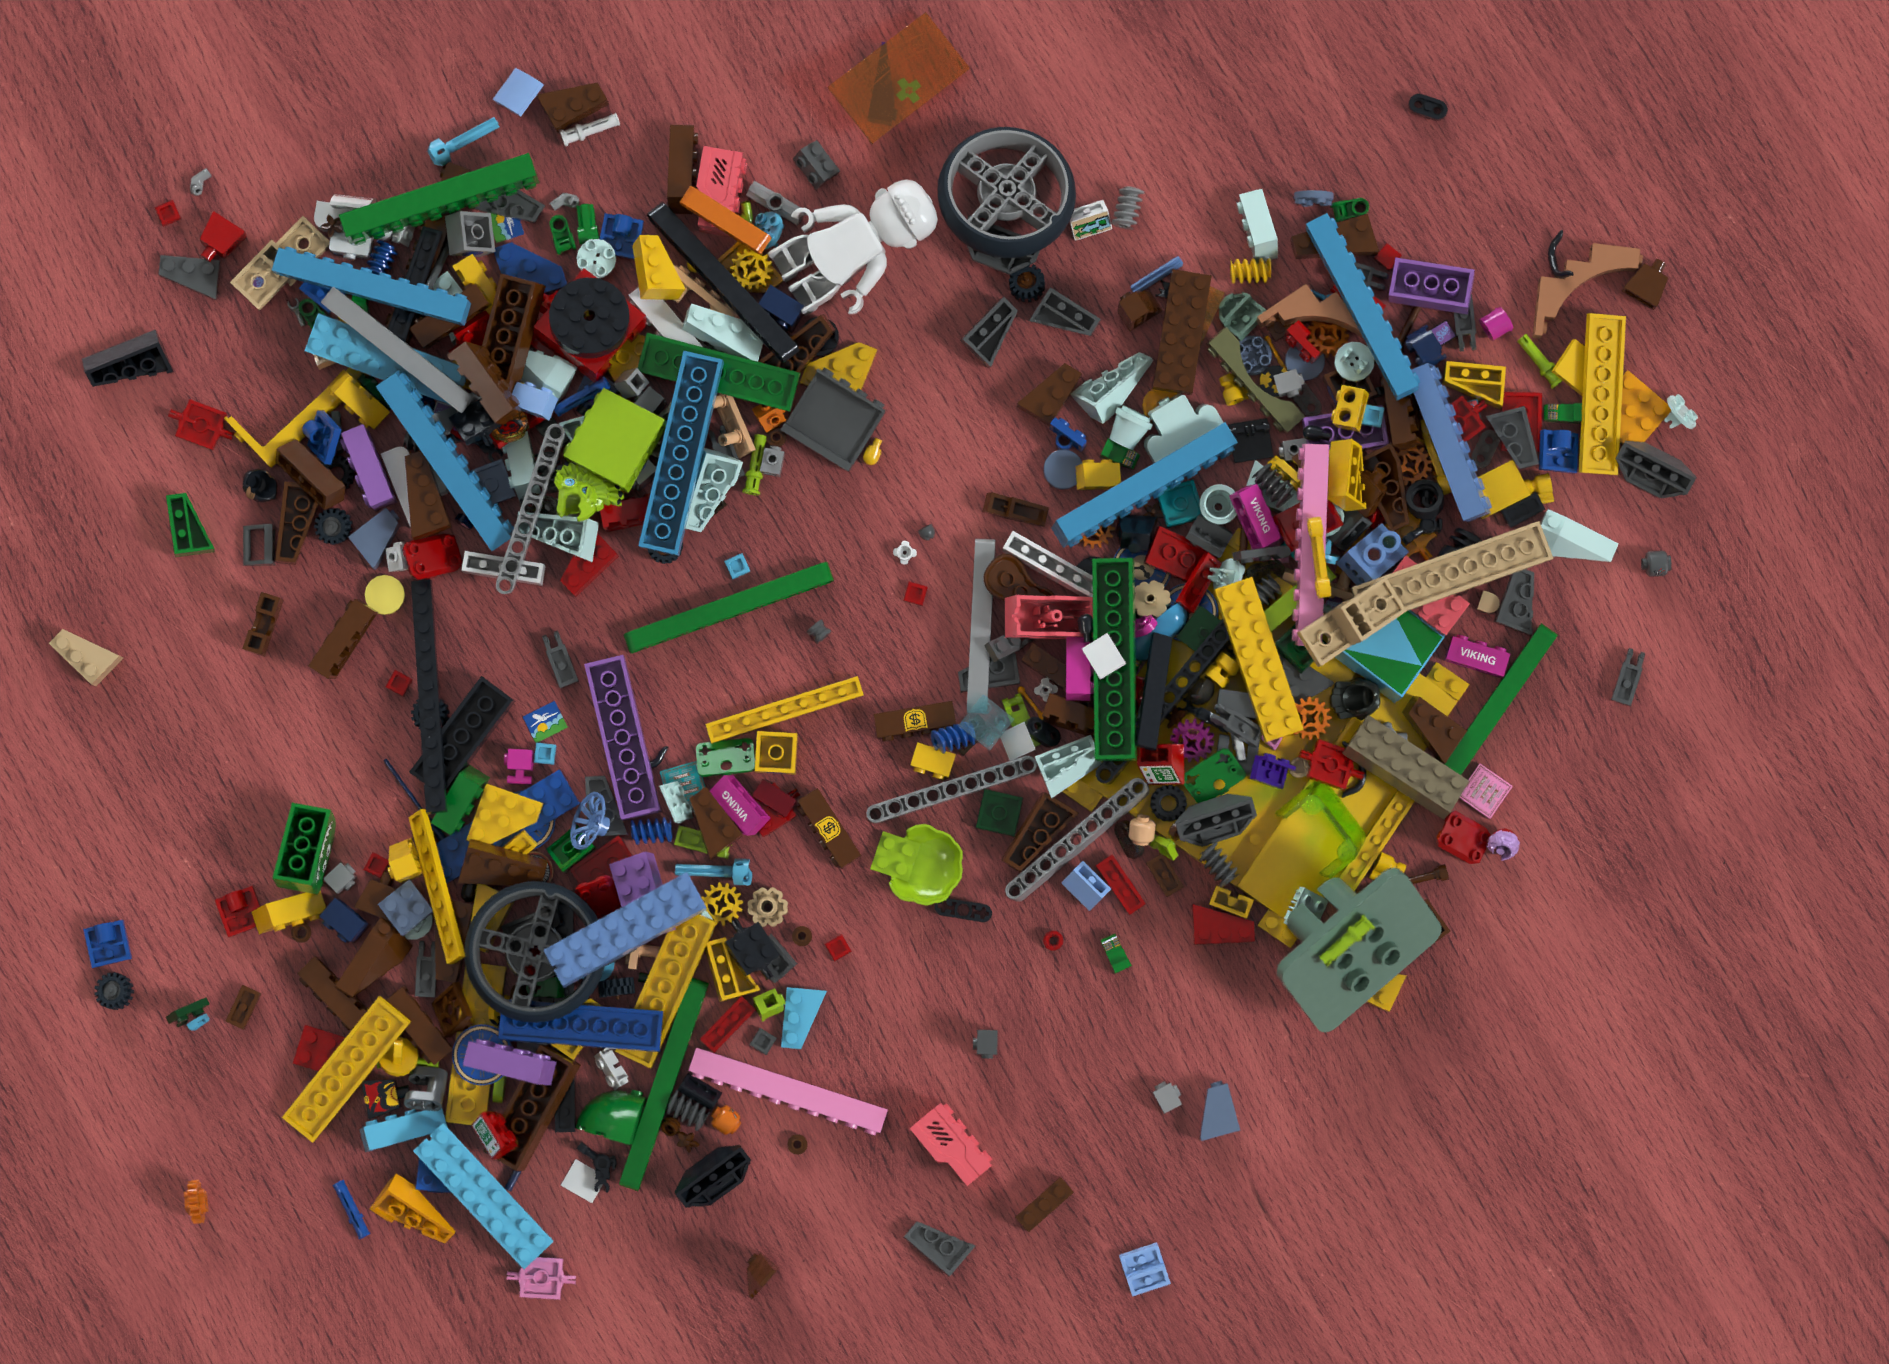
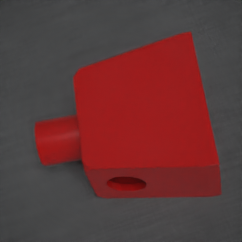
[200,211,247,262]

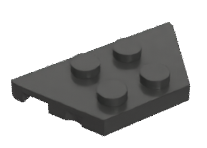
[1277,651,1334,705]

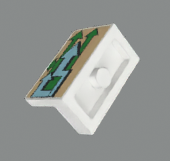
[1069,200,1112,240]

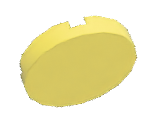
[365,575,405,615]

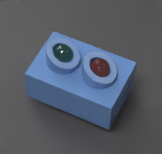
[1336,523,1409,585]

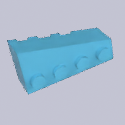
[359,1108,447,1153]

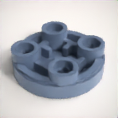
[1294,190,1334,207]
[1239,336,1272,376]
[1284,347,1325,382]
[1044,449,1082,490]

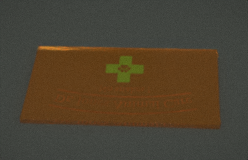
[827,12,970,144]

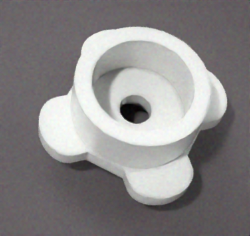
[893,541,917,565]
[1034,678,1058,702]

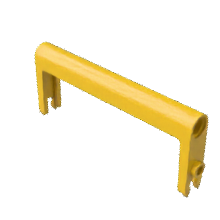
[224,317,371,468]

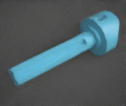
[427,117,499,166]
[675,858,753,886]

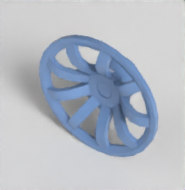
[570,792,610,850]

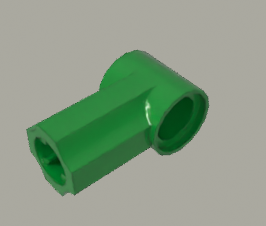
[576,204,599,245]

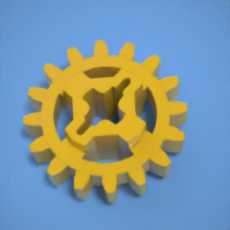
[730,248,773,292]
[701,882,744,926]

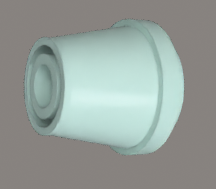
[1109,405,1153,450]
[1199,484,1237,525]

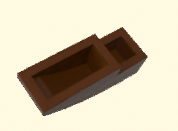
[982,492,1049,527]

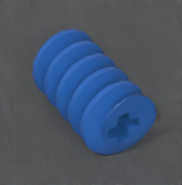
[364,240,398,275]
[931,720,975,754]
[631,817,673,845]

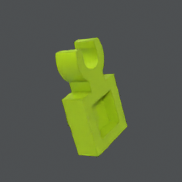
[1149,834,1179,860]

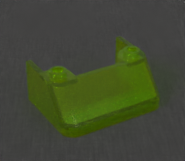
[1275,781,1366,879]

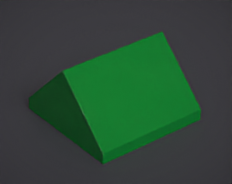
[546,824,596,873]

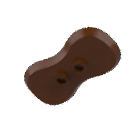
[983,554,1055,601]

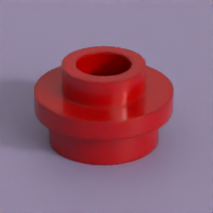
[1043,931,1063,951]

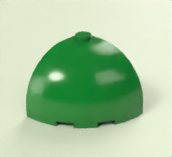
[576,1089,647,1145]

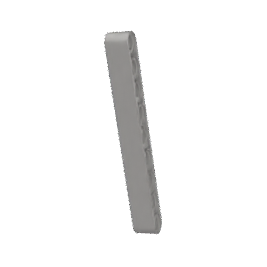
[321,287,474,413]
[496,424,565,594]
[967,539,995,714]
[866,756,1037,824]
[1005,778,1150,902]

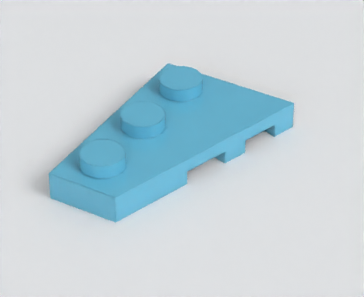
[781,987,827,1049]

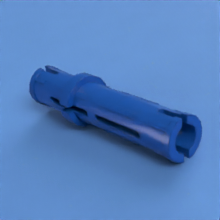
[554,377,610,417]
[332,1180,371,1239]

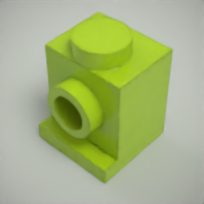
[753,988,786,1022]

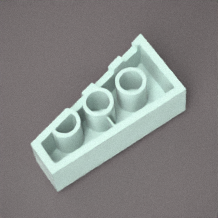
[682,304,763,362]

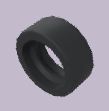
[1406,479,1444,520]

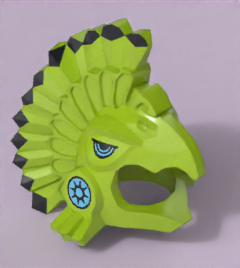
[554,462,624,522]

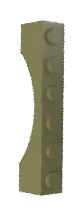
[1206,327,1305,433]

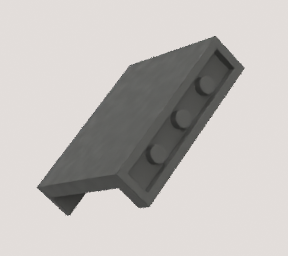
[781,367,887,471]

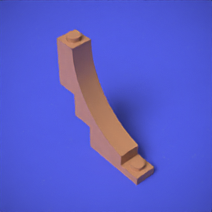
[1532,243,1643,339]
[1257,284,1365,341]

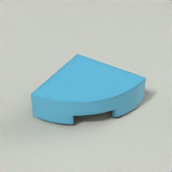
[186,1014,210,1031]

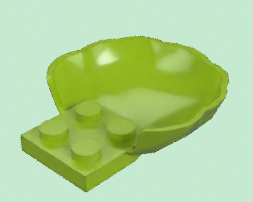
[870,824,963,906]

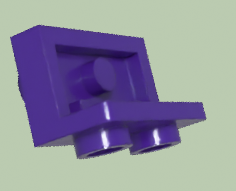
[1250,753,1296,789]

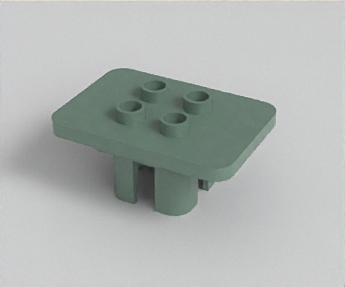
[1276,868,1441,1032]

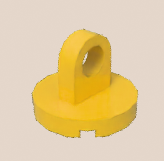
[379,1037,418,1077]

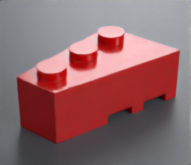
[1192,904,1255,945]

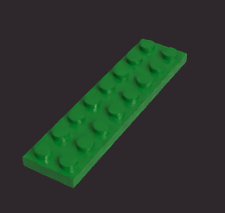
[638,333,801,412]

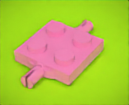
[507,1257,576,1300]

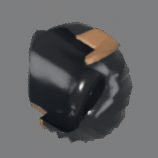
[242,469,277,502]

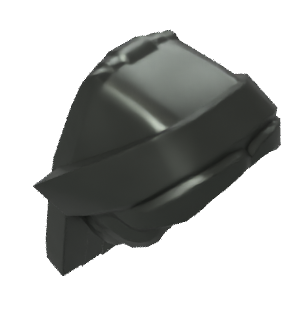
[1329,677,1381,721]

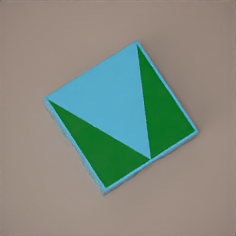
[1335,610,1445,703]

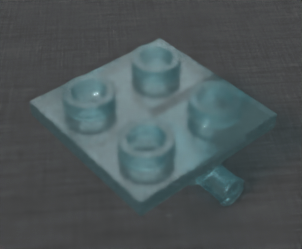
[958,694,1014,751]

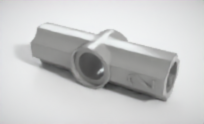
[746,181,804,226]

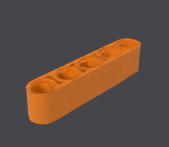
[679,186,772,255]

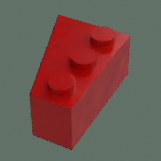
[600,493,651,533]
[560,533,619,597]

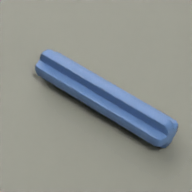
[1130,256,1183,293]

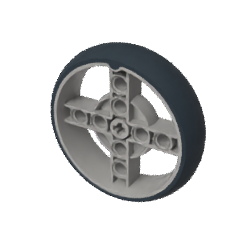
[937,127,1076,258]

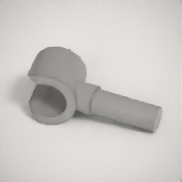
[287,298,306,327]

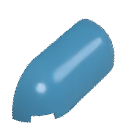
[1135,603,1187,661]

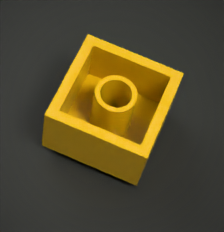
[755,731,798,775]

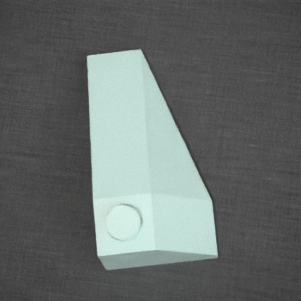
[521,350,577,404]
[1071,352,1153,424]
[686,448,743,532]
[1540,509,1619,562]

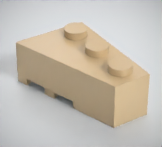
[49,629,123,686]

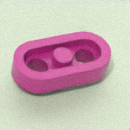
[1135,615,1157,638]

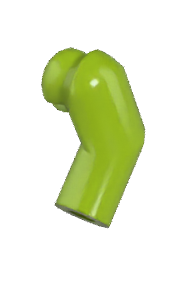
[740,201,753,223]

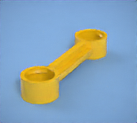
[1420,419,1452,495]
[1307,517,1331,598]

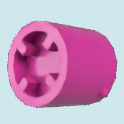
[1479,307,1513,341]

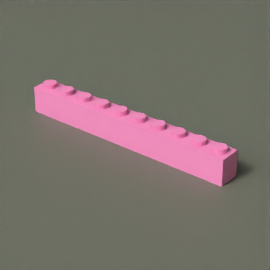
[1292,444,1329,646]
[689,1048,888,1135]

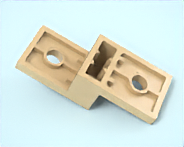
[230,216,330,311]
[1297,577,1407,667]

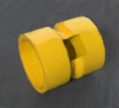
[1204,651,1240,689]

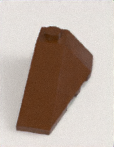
[335,917,412,998]

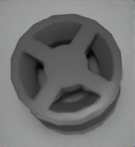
[807,619,832,644]

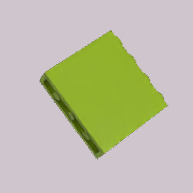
[563,388,667,493]

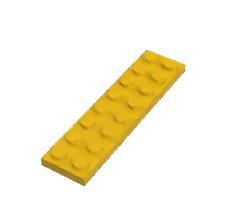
[1579,313,1626,475]
[1213,577,1304,742]
[615,914,717,1069]
[445,964,507,1125]
[282,996,411,1143]

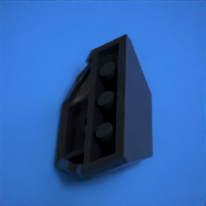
[674,1145,751,1208]

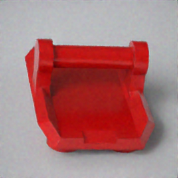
[402,534,463,580]
[1436,810,1492,864]
[574,875,622,920]

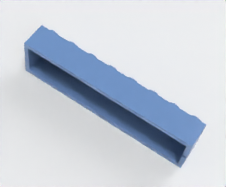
[1411,363,1492,522]
[543,872,707,988]

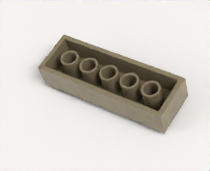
[1342,715,1469,820]

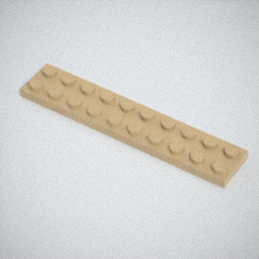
[1351,521,1553,611]

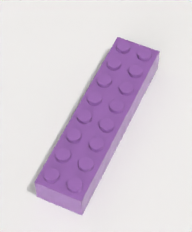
[584,655,662,821]

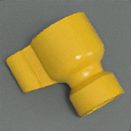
[1219,373,1249,406]
[1524,473,1554,504]
[1369,852,1406,880]

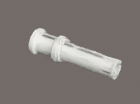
[559,113,620,147]

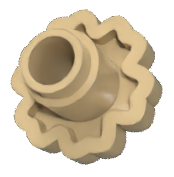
[1135,580,1171,619]
[748,887,788,927]

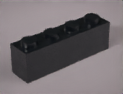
[82,329,174,387]

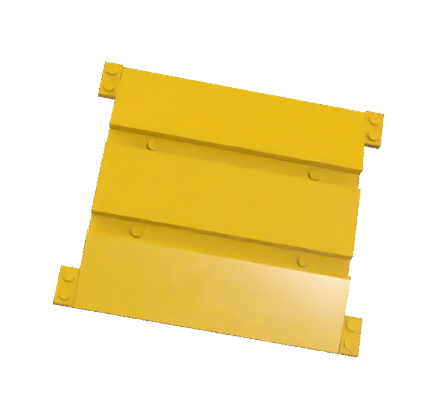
[1062,528,1470,948]

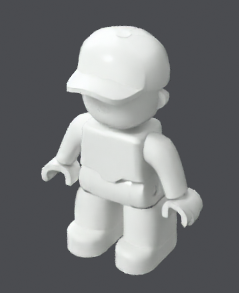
[767,179,938,316]

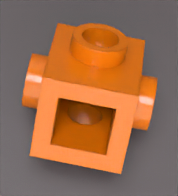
[752,404,786,433]

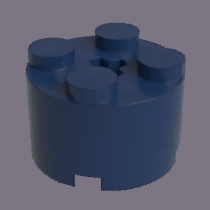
[1404,324,1447,367]

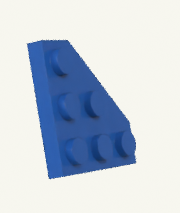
[494,242,567,294]

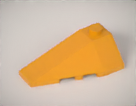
[370,1173,456,1243]

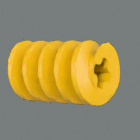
[1230,258,1271,284]

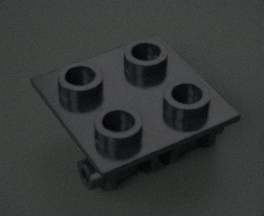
[1228,418,1274,463]

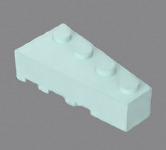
[517,511,599,562]

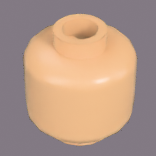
[1128,815,1156,846]

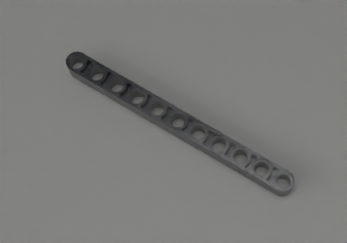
[646,202,800,363]
[1096,619,1230,785]

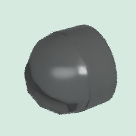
[918,524,935,541]

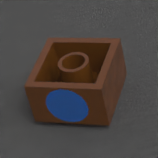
[1322,359,1377,406]

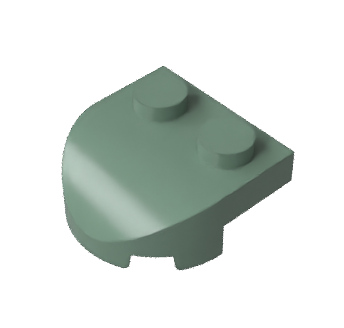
[1219,292,1266,341]

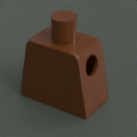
[1622,259,1668,310]
[1357,467,1387,518]
[354,871,396,921]

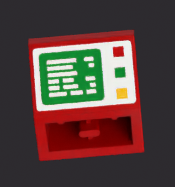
[1137,744,1185,785]
[471,1112,518,1159]

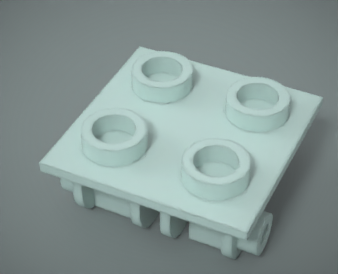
[659,781,694,824]
[1283,887,1328,925]

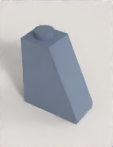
[349,508,401,570]
[1199,1081,1240,1141]

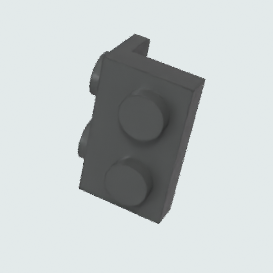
[793,140,840,189]
[1186,514,1233,558]
[767,933,797,983]

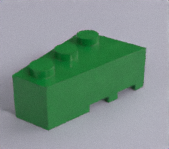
[166,493,215,557]
[431,765,490,835]

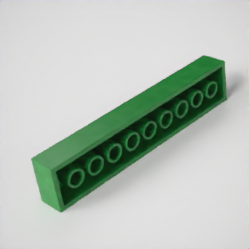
[339,153,540,245]
[1092,558,1137,761]

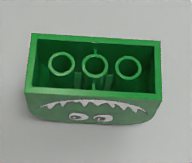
[272,802,336,895]

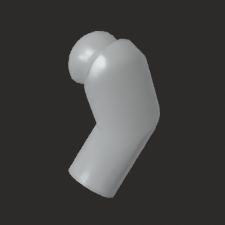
[550,193,579,211]

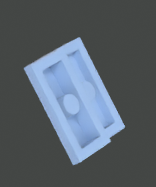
[492,68,544,117]
[1119,1242,1171,1296]

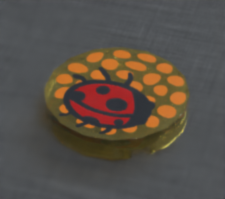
[491,411,530,443]

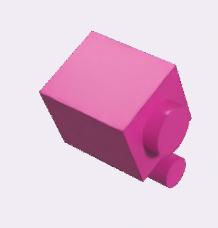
[504,749,534,784]

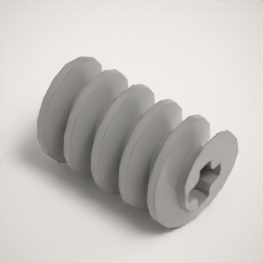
[1112,186,1144,230]

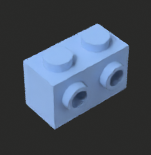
[512,381,558,421]
[1061,861,1111,911]

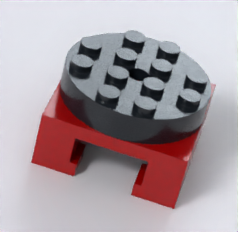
[533,268,647,383]

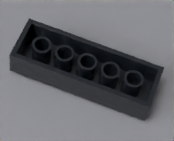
[409,676,516,794]

